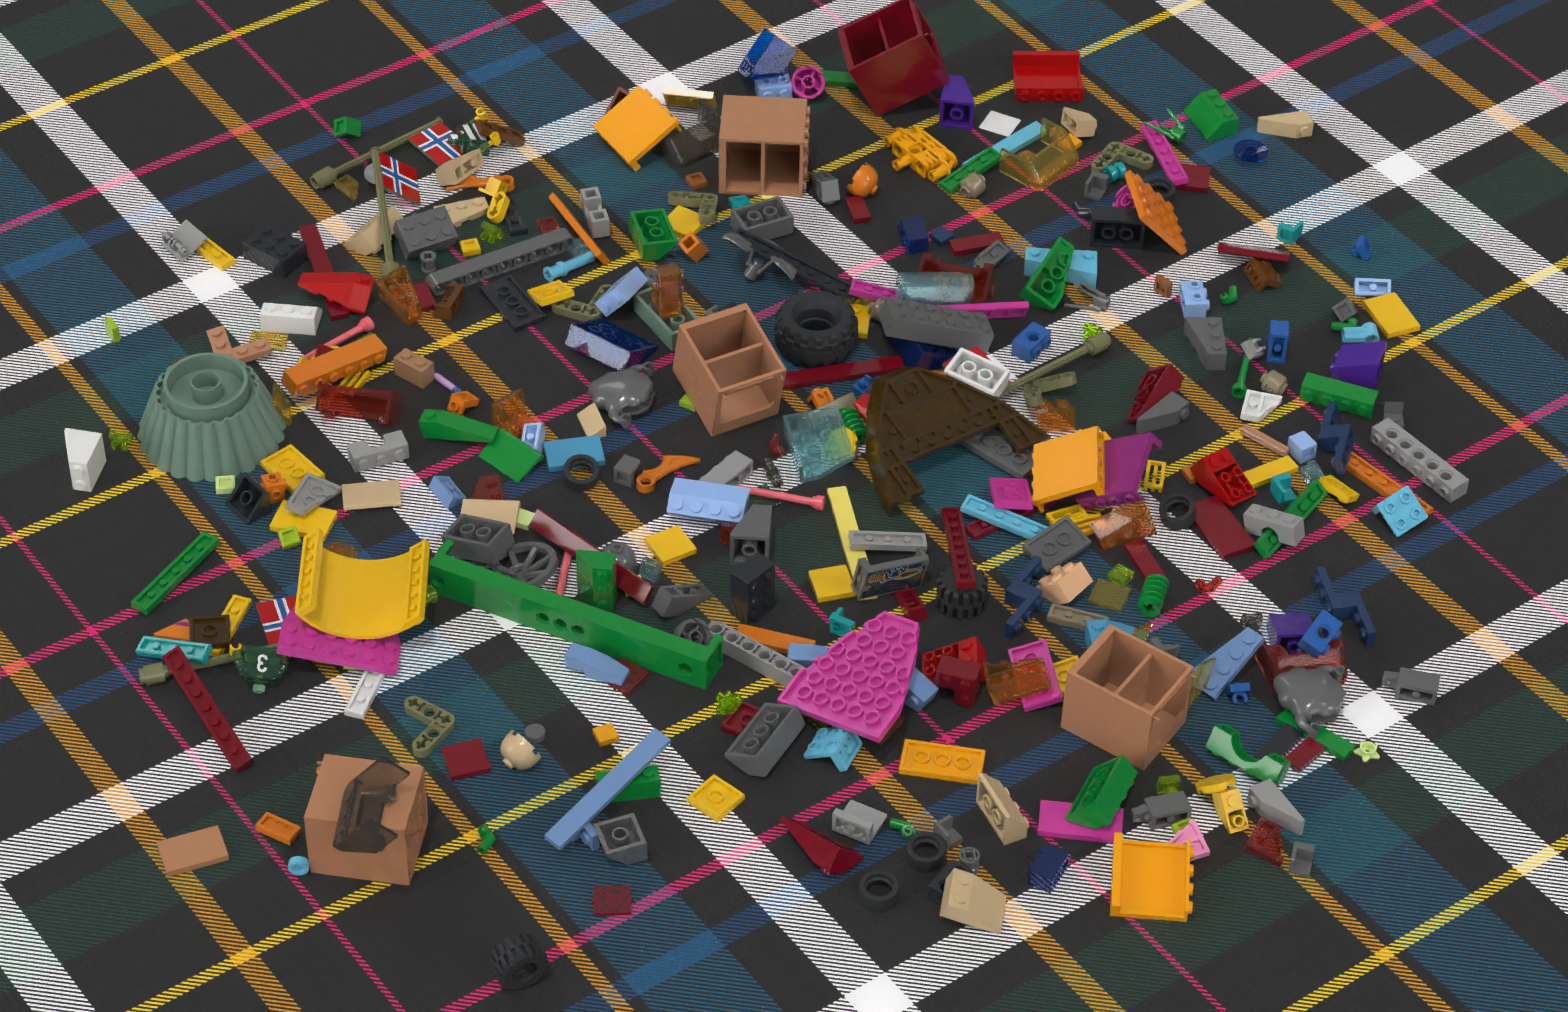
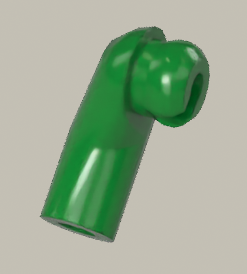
[1332,318,1358,332]
[477,824,495,854]

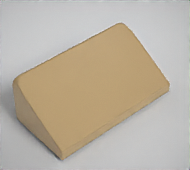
[577,403,606,438]

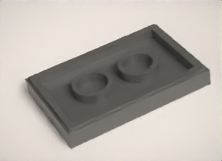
[1022,515,1092,575]

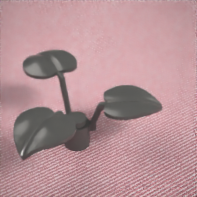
[722,232,797,281]

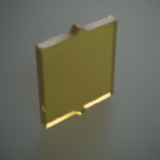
[273,383,291,426]
[1088,579,1131,612]

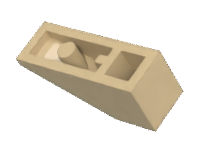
[1257,110,1314,138]
[435,148,485,186]

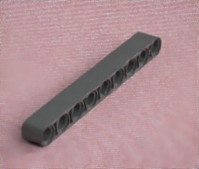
[425,228,576,296]

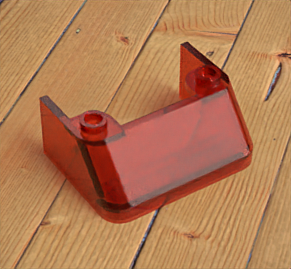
[315,381,402,425]
[1254,632,1348,695]

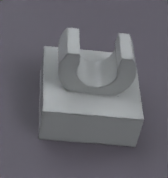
[1240,338,1266,360]

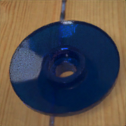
[1233,139,1268,163]

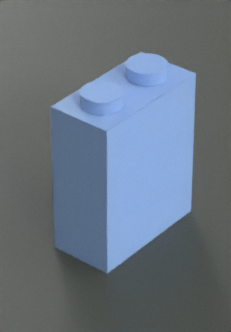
[594,266,648,317]

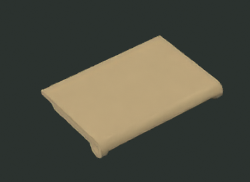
[342,479,402,512]
[460,499,521,534]

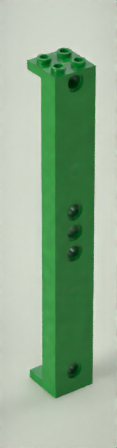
[428,539,723,690]

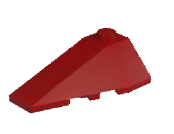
[298,272,375,315]

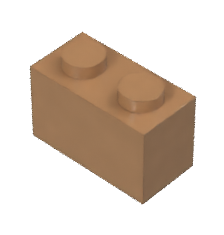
[393,348,435,389]

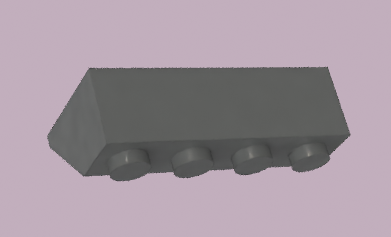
[724,703,806,777]

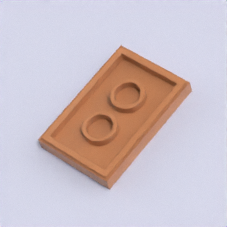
[156,825,229,877]

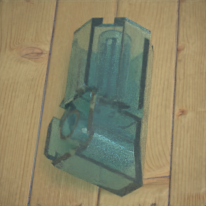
[895,272,975,306]

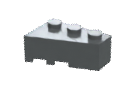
[1183,317,1227,370]

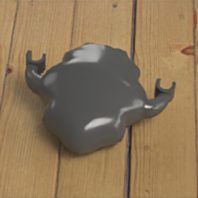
[588,362,655,428]
[1273,665,1346,738]

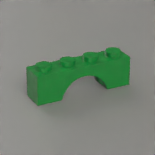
[1206,723,1291,786]

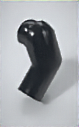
[1072,201,1092,218]

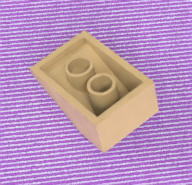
[939,868,1007,934]

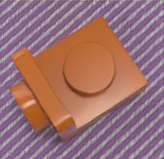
[807,387,834,408]
[447,391,480,415]

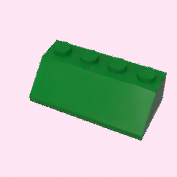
[1065,755,1138,830]

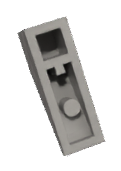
[1247,779,1305,835]

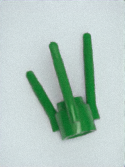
[1143,108,1187,143]

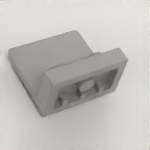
[832,800,887,845]

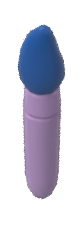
[434,373,462,393]

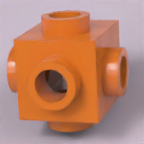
[260,472,287,504]

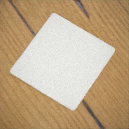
[979,111,1021,137]

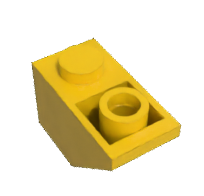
[1211,787,1249,834]

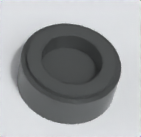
[525,723,545,743]

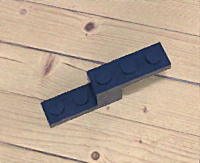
[1317,401,1355,476]
[1004,555,1043,639]
[1312,566,1376,647]

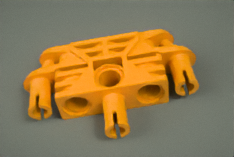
[883,126,957,182]

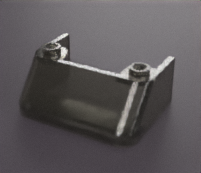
[651,98,721,169]
[333,756,410,854]

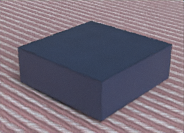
[929,226,954,246]

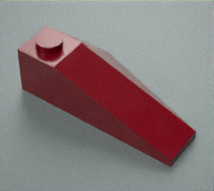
[1126,363,1185,423]
[780,816,865,876]

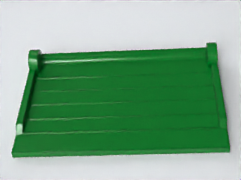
[478,428,544,483]

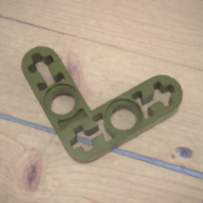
[1091,142,1154,174]
[667,191,718,224]
[551,284,612,324]
[1023,372,1077,407]
[404,696,455,758]

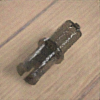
[761,458,784,489]

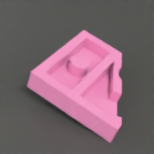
[1167,818,1210,861]

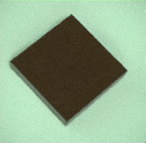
[189,614,230,649]

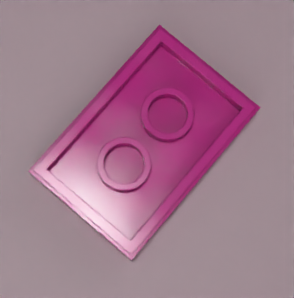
[989,477,1033,510]

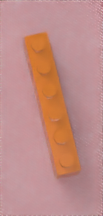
[281,334,387,397]

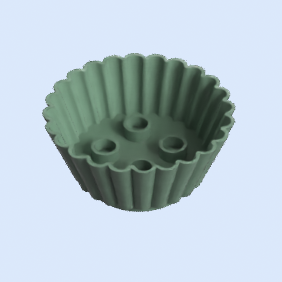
[137,353,286,482]

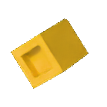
[478,177,509,196]

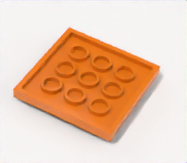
[1124,170,1187,255]

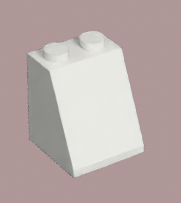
[64,428,106,492]

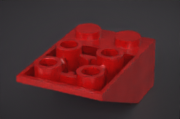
[1189,447,1257,507]
[922,636,987,684]

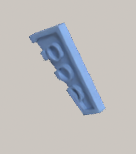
[1191,627,1265,701]

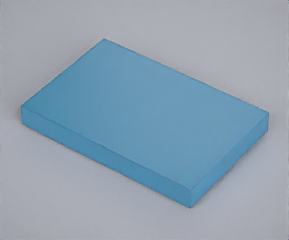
[543,435,605,472]

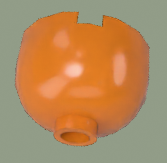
[846,162,879,198]

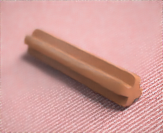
[1240,424,1290,457]

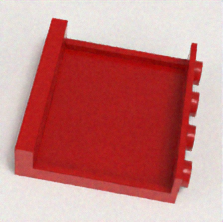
[1012,51,1084,102]

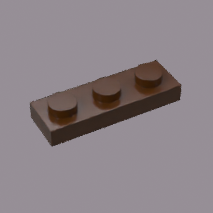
[474,119,526,146]

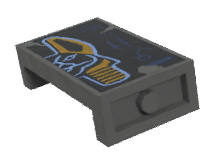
[851,547,929,600]

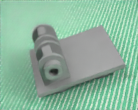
[161,220,208,263]

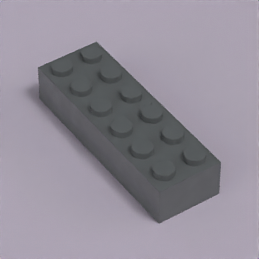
[878,297,994,353]

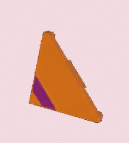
[154,618,189,641]

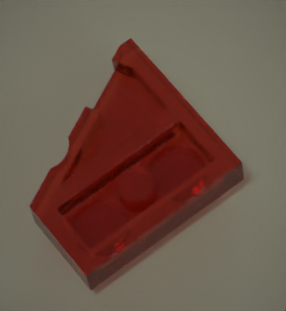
[471,474,506,500]
[1244,816,1284,867]

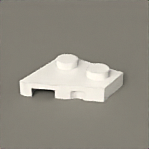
[1240,389,1282,423]

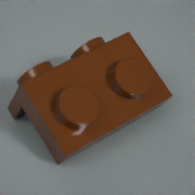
[1243,257,1283,292]

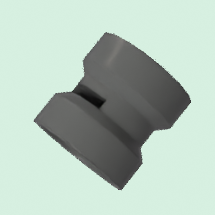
[958,847,980,874]

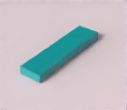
[135,636,213,664]

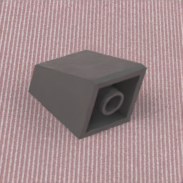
[730,504,772,564]

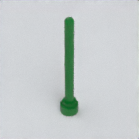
[1231,337,1254,399]

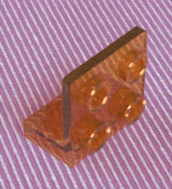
[491,388,536,437]
[1033,399,1075,431]

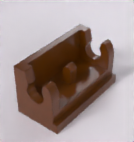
[432,283,465,321]

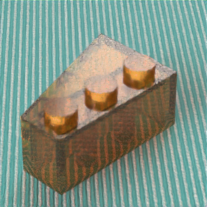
[650,262,684,319]
[375,264,423,326]
[983,658,1052,705]

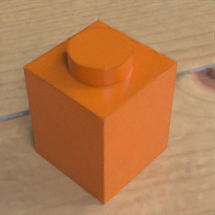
[678,231,709,262]

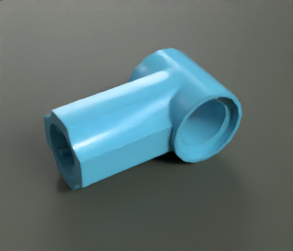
[1341,322,1380,343]

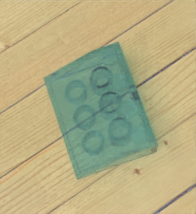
[783,405,855,483]

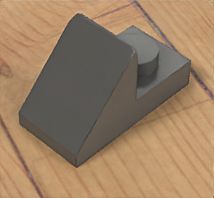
[1381,402,1404,429]

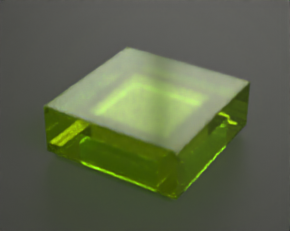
[1107,563,1135,587]

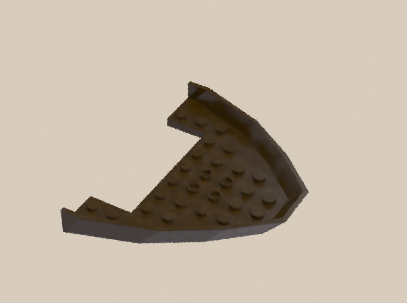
[865,366,1051,517]

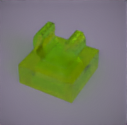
[480,221,504,244]
[1083,322,1103,340]
[109,430,133,452]
[715,691,743,715]
[1156,774,1180,794]

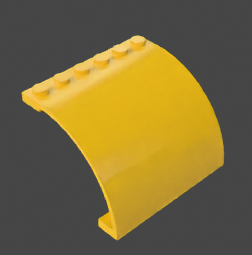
[295,528,430,639]

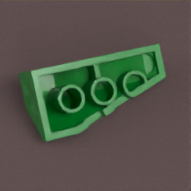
[1018,236,1074,310]
[419,409,499,443]

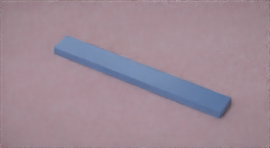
[544,728,671,850]

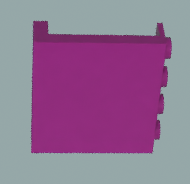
[1075,432,1163,510]

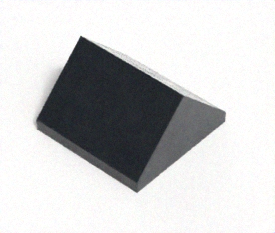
[225,472,272,525]

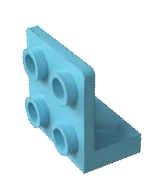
[1371,485,1428,537]
[803,727,863,772]

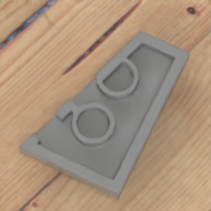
[285,472,342,516]

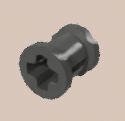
[420,251,437,275]

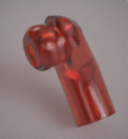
[768,434,786,457]
[1194,576,1223,592]

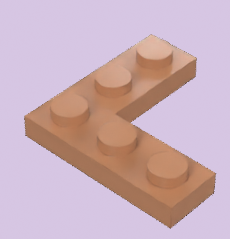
[206,325,273,363]

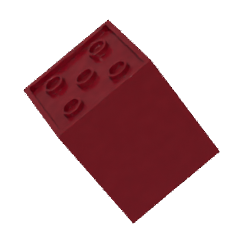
[837,0,950,117]

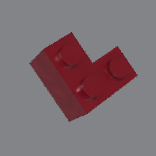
[935,655,981,708]

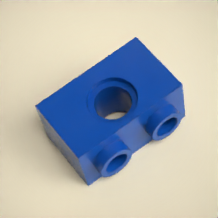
[1266,320,1289,363]
[1011,322,1052,363]
[1297,609,1343,659]

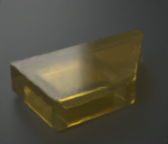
[334,174,359,201]

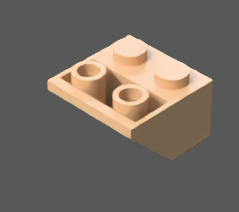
[1036,562,1093,605]

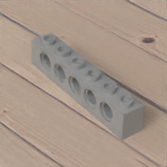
[1370,418,1469,503]

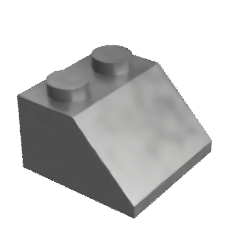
[594,813,648,865]

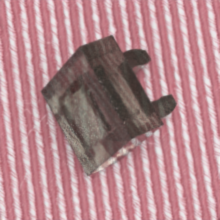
[1239,613,1263,632]

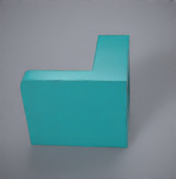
[1276,221,1304,246]
[1270,472,1297,505]

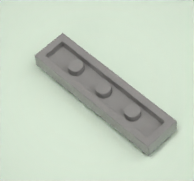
[848,530,927,552]

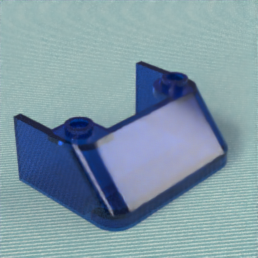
[738,28,798,81]

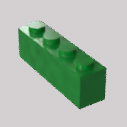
[1299,372,1379,419]

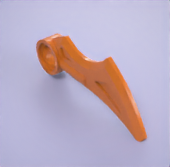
[445,174,515,193]
[636,455,701,493]

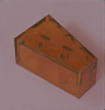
[1089,501,1157,550]

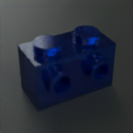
[897,216,929,254]
[1027,843,1070,894]

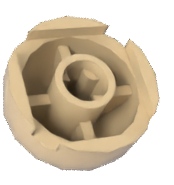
[500,730,541,770]

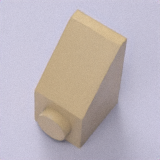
[1061,107,1097,137]

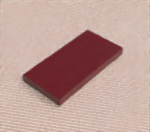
[1217,241,1290,262]
[1183,496,1256,560]

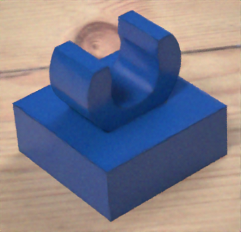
[1350,235,1372,260]
[851,374,873,397]
[1226,682,1250,704]

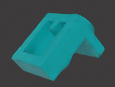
[728,195,750,209]
[829,607,855,637]

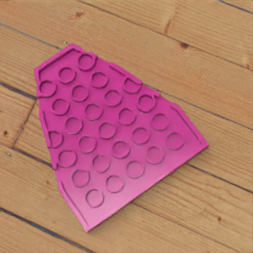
[276,604,401,676]
[777,611,920,743]

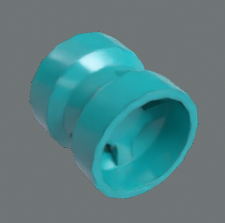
[1103,162,1127,183]

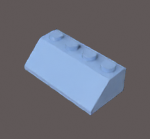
[667,477,751,525]

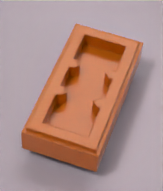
[255,812,302,846]

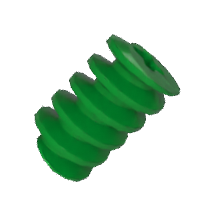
[835,407,866,446]
[1137,574,1169,617]

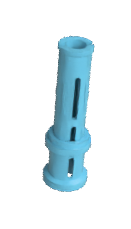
[543,251,595,282]

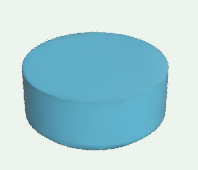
[288,856,309,876]

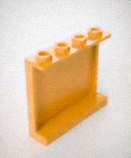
[593,85,682,172]
[1031,426,1105,513]
[1110,832,1194,922]

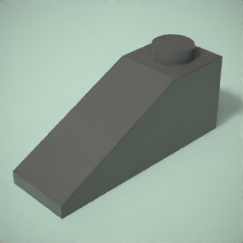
[808,170,840,204]
[1136,392,1189,434]
[651,583,713,618]

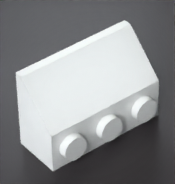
[260,303,323,335]
[944,347,1010,397]

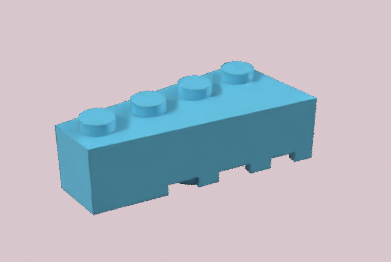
[1024,247,1097,289]

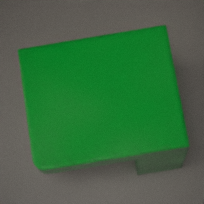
[334,116,361,138]

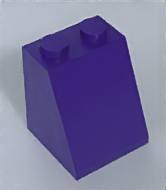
[939,75,975,130]
[1329,341,1387,390]
[1266,613,1313,662]

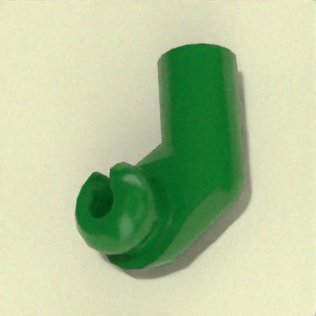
[1220,285,1238,305]
[889,818,916,839]

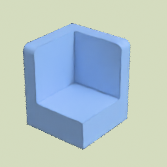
[1287,431,1317,464]

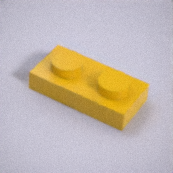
[1319,475,1360,504]

